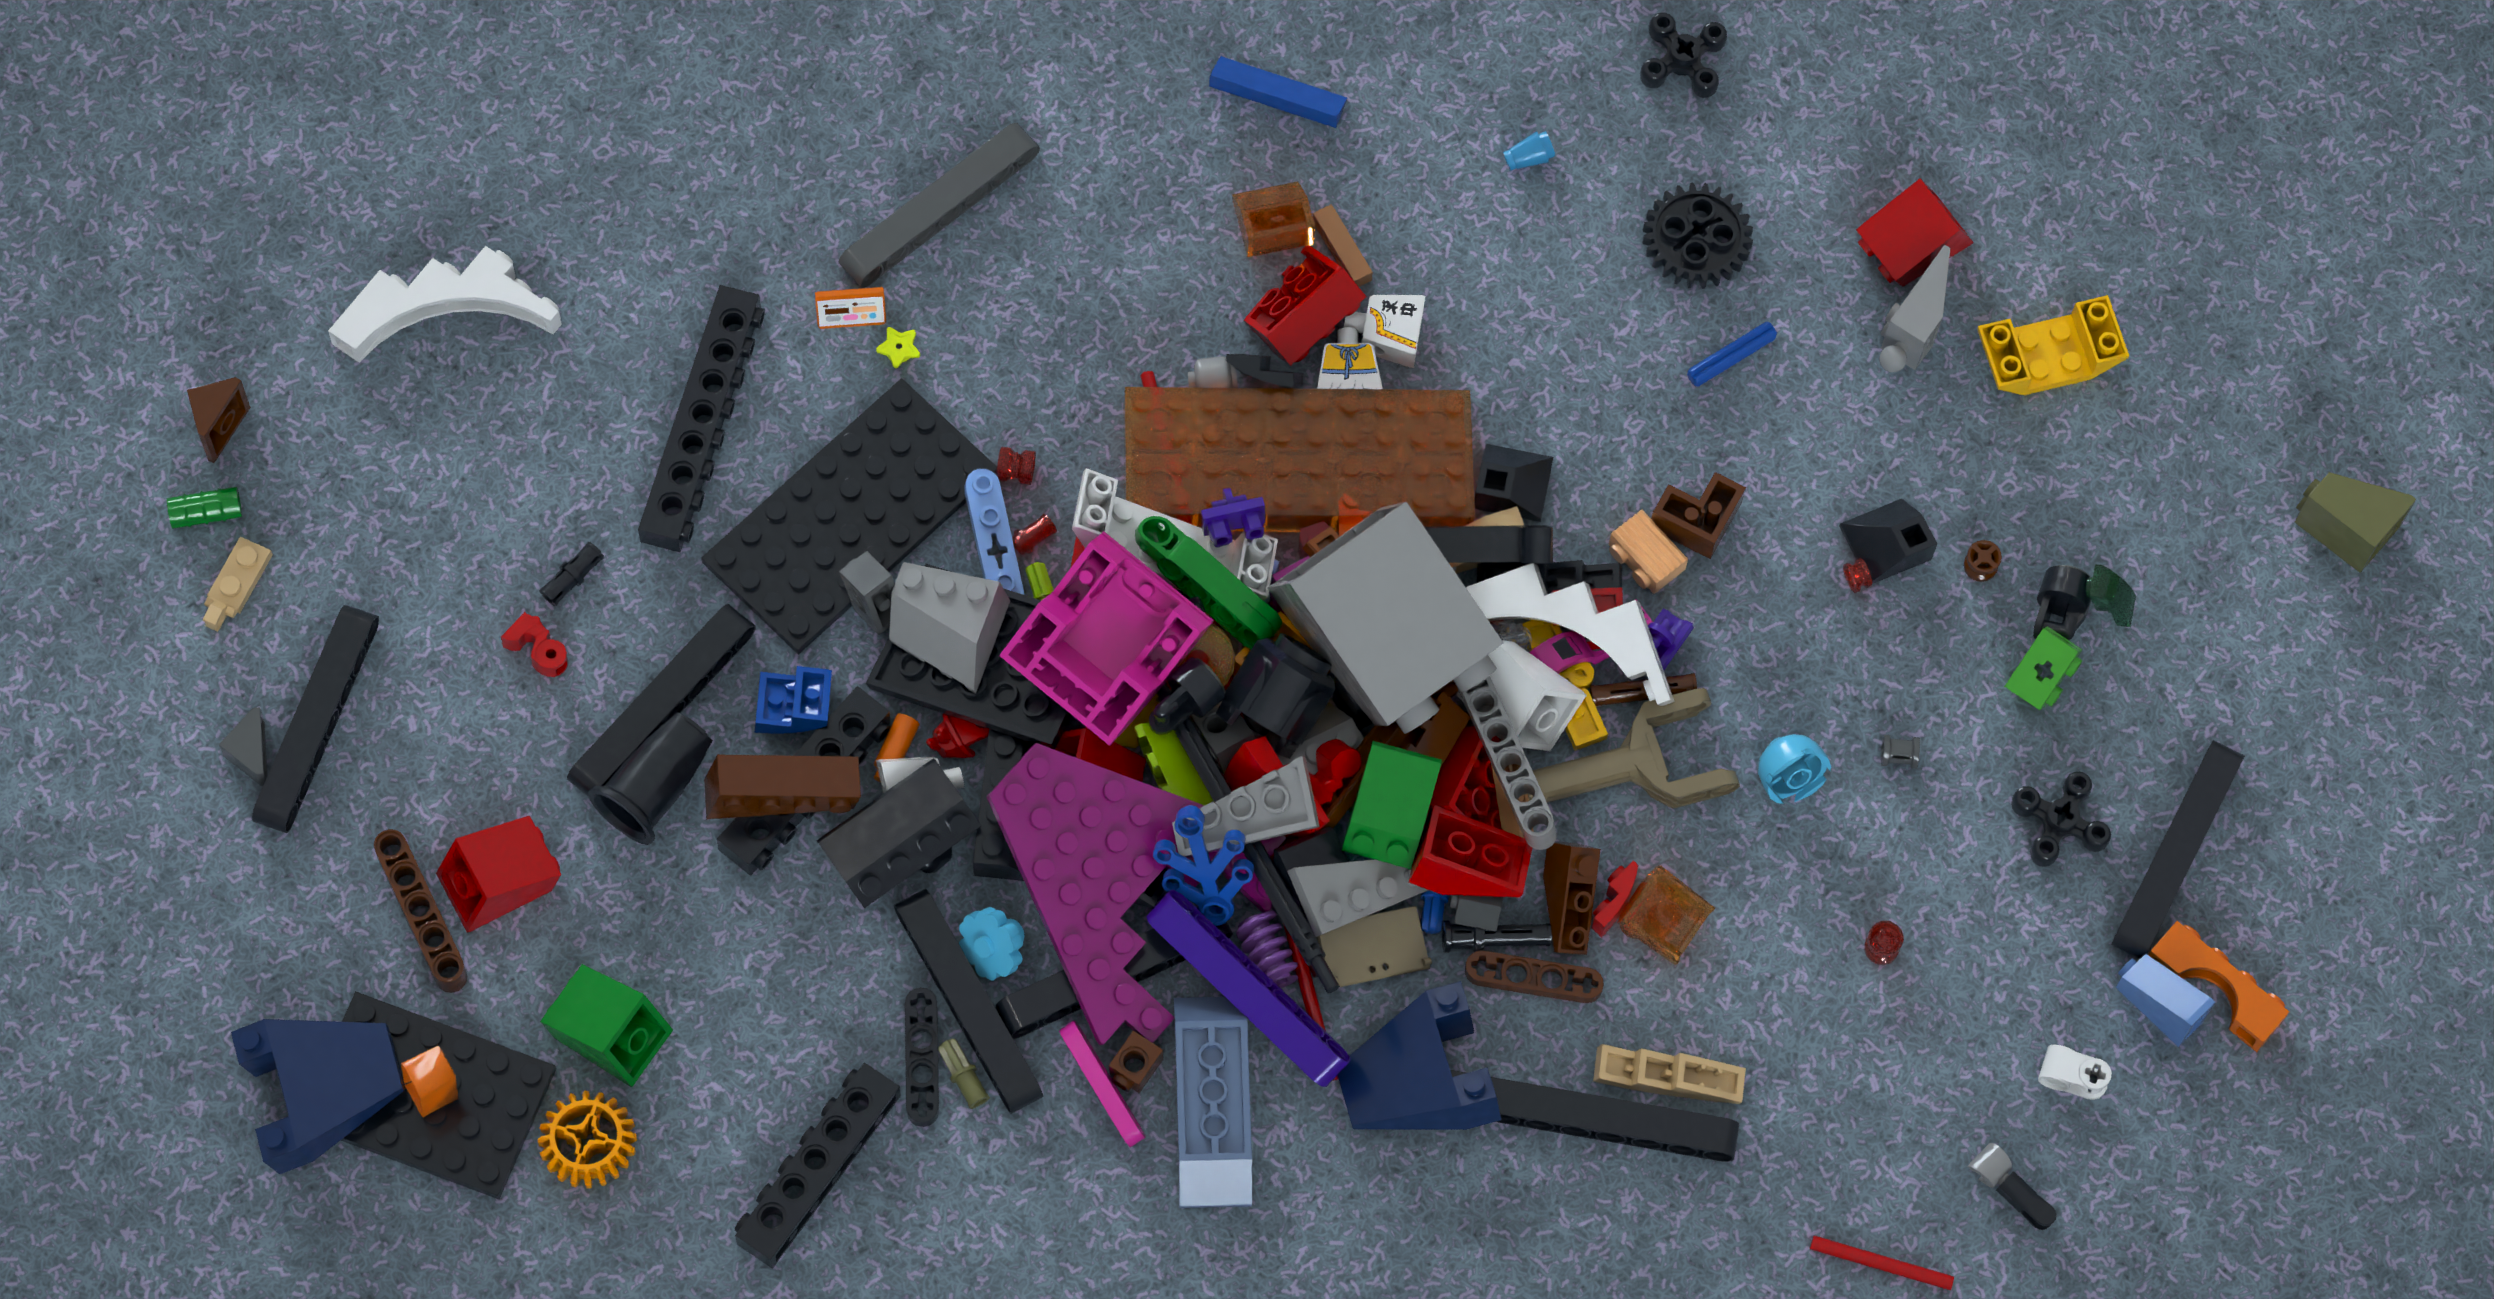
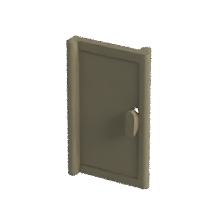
[1317,906,1432,987]

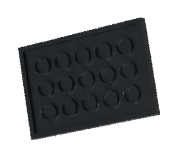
[866,564,1072,750]
[341,991,556,1199]

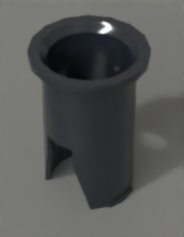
[588,712,713,845]

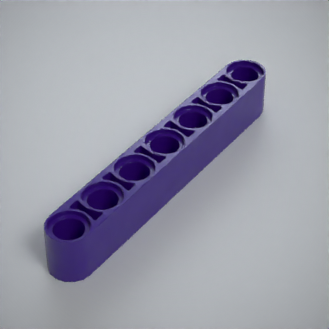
[1147,890,1351,1087]

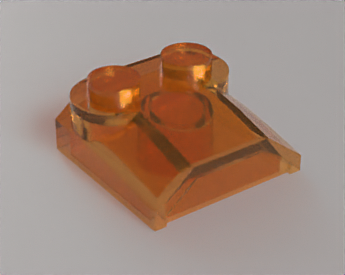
[1617,865,1715,965]

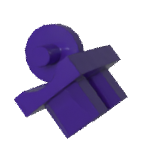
[1201,488,1265,548]
[1648,608,1694,670]

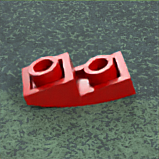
[1592,860,1639,938]

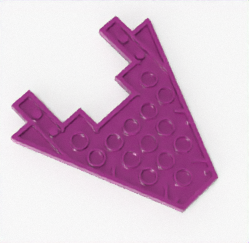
[986,743,1286,1046]

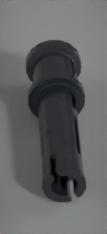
[1442,920,1552,953]

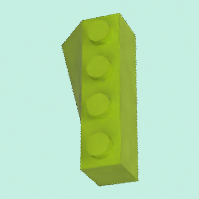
[1134,722,1214,805]

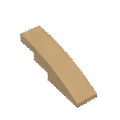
[1593,1044,1746,1104]

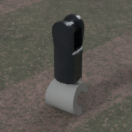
[1967,1143,2057,1230]

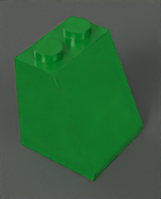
[540,964,673,1087]

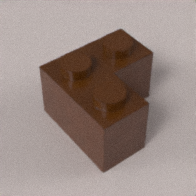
[1651,472,1746,559]

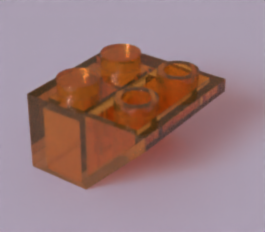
[1232,181,1315,257]

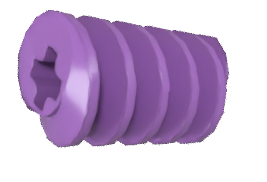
[1236,911,1298,988]

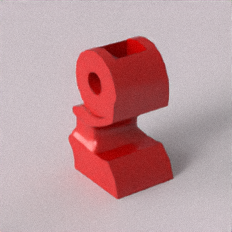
[501,612,568,677]
[1308,739,1361,805]

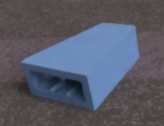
[2116,954,2215,1047]

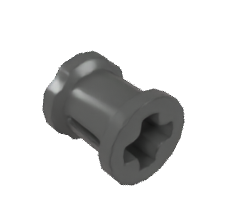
[1881,735,1920,769]

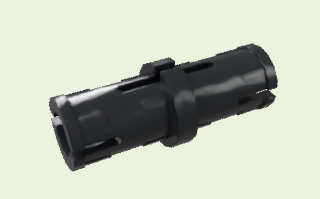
[539,542,604,606]

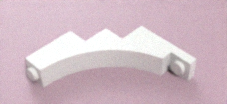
[1466,563,1675,706]

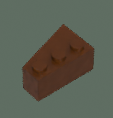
[1398,691,1471,768]

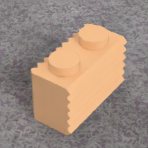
[1609,510,1688,594]

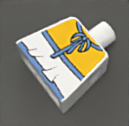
[1316,327,1383,407]

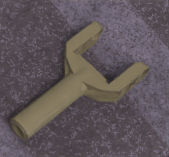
[1528,688,1740,809]

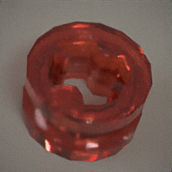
[1843,558,1872,593]

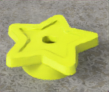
[876,327,920,368]

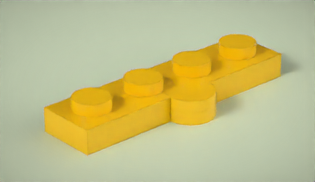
[1520,620,1608,751]

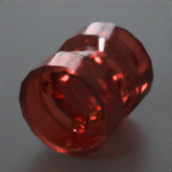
[996,446,1036,485]
[1864,921,1904,965]

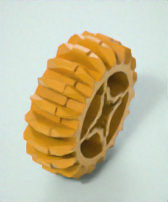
[538,1090,637,1189]

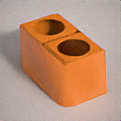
[401,1046,458,1117]

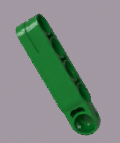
[1135,516,1283,650]

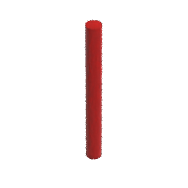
[1810,1235,1954,1290]

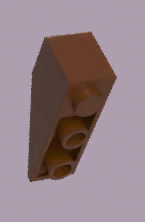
[1543,841,1601,955]

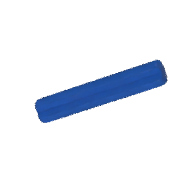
[1687,322,1777,387]

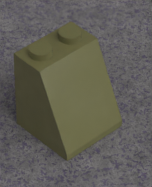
[2295,472,2416,573]

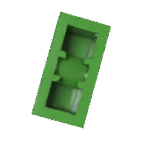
[2004,626,2083,710]

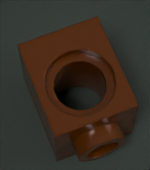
[1109,1031,1163,1094]

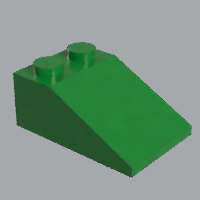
[1342,741,1442,869]

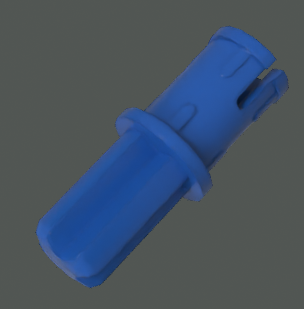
[1421,890,1449,934]

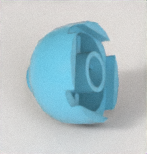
[1758,734,1831,804]

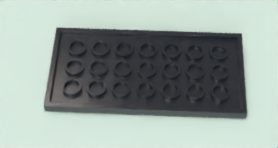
[701,378,998,655]

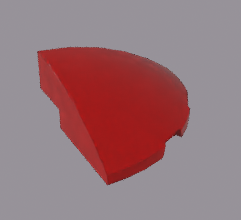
[1224,736,1330,837]

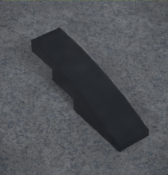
[1477,560,1622,594]

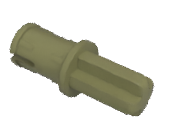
[938,1038,990,1109]

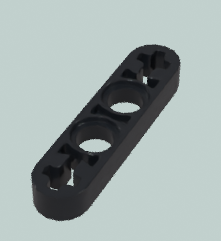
[905,987,939,1127]

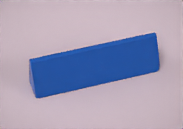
[1209,56,1347,128]

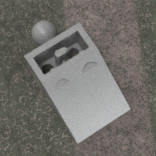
[1879,245,1950,373]

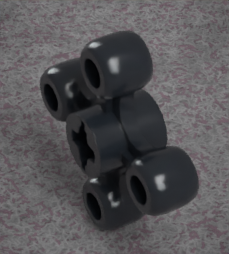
[1640,12,1727,98]
[2011,771,2111,867]

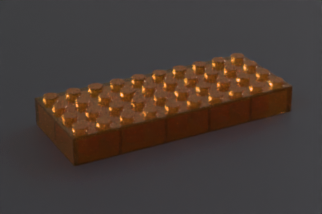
[1123,387,1475,532]

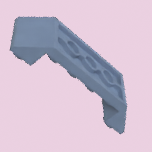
[1173,997,1252,1208]

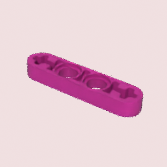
[1059,1020,1146,1147]

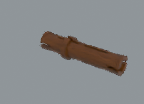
[1590,673,1697,706]

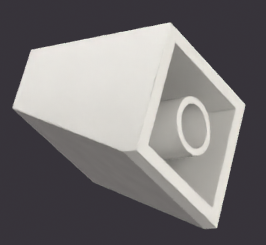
[1457,640,1587,751]

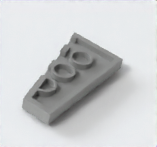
[1172,756,1320,858]
[1287,859,1428,937]

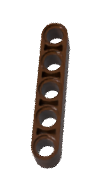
[374,829,468,993]

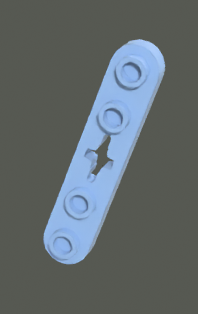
[964,469,1025,595]

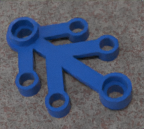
[1153,805,1254,926]

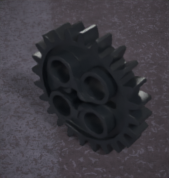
[1642,182,1753,289]

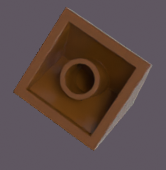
[187,377,251,463]

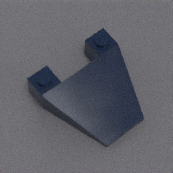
[1337,981,1501,1130]
[231,1019,405,1174]

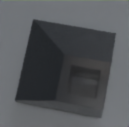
[1473,444,1554,522]
[1839,499,1937,585]

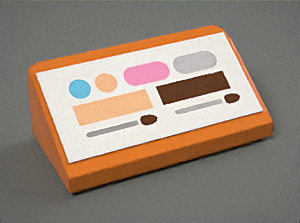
[815,287,886,329]

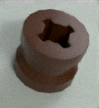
[1963,540,2002,582]

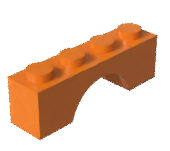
[2149,921,2290,1052]

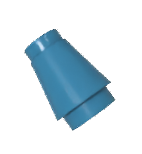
[1503,131,1556,171]

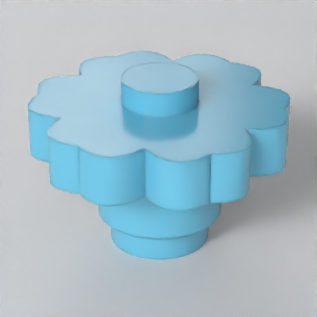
[959,907,1024,981]

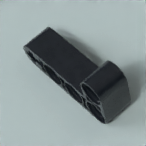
[1424,525,1553,563]

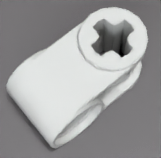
[2038,1045,2112,1100]

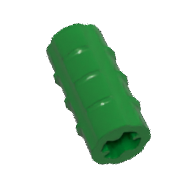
[167,487,242,529]

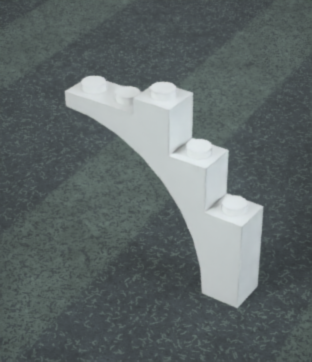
[328,246,562,363]

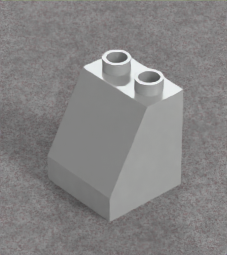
[1268,502,1503,734]

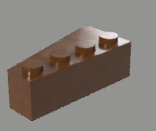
[704,754,861,820]

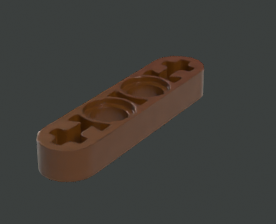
[1465,951,1604,1003]

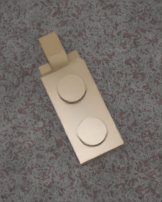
[203,537,273,632]

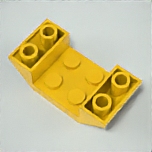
[1977,295,2129,395]

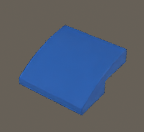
[754,666,832,734]

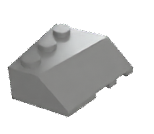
[889,562,1010,694]

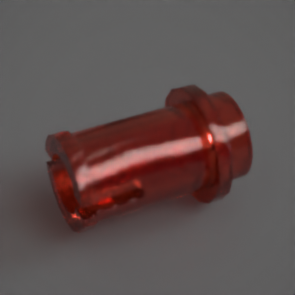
[1012,514,1057,555]

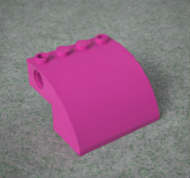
[999,531,1214,746]

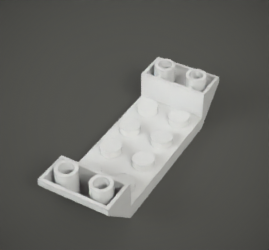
[1072,468,1278,600]

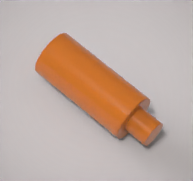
[873,713,920,783]

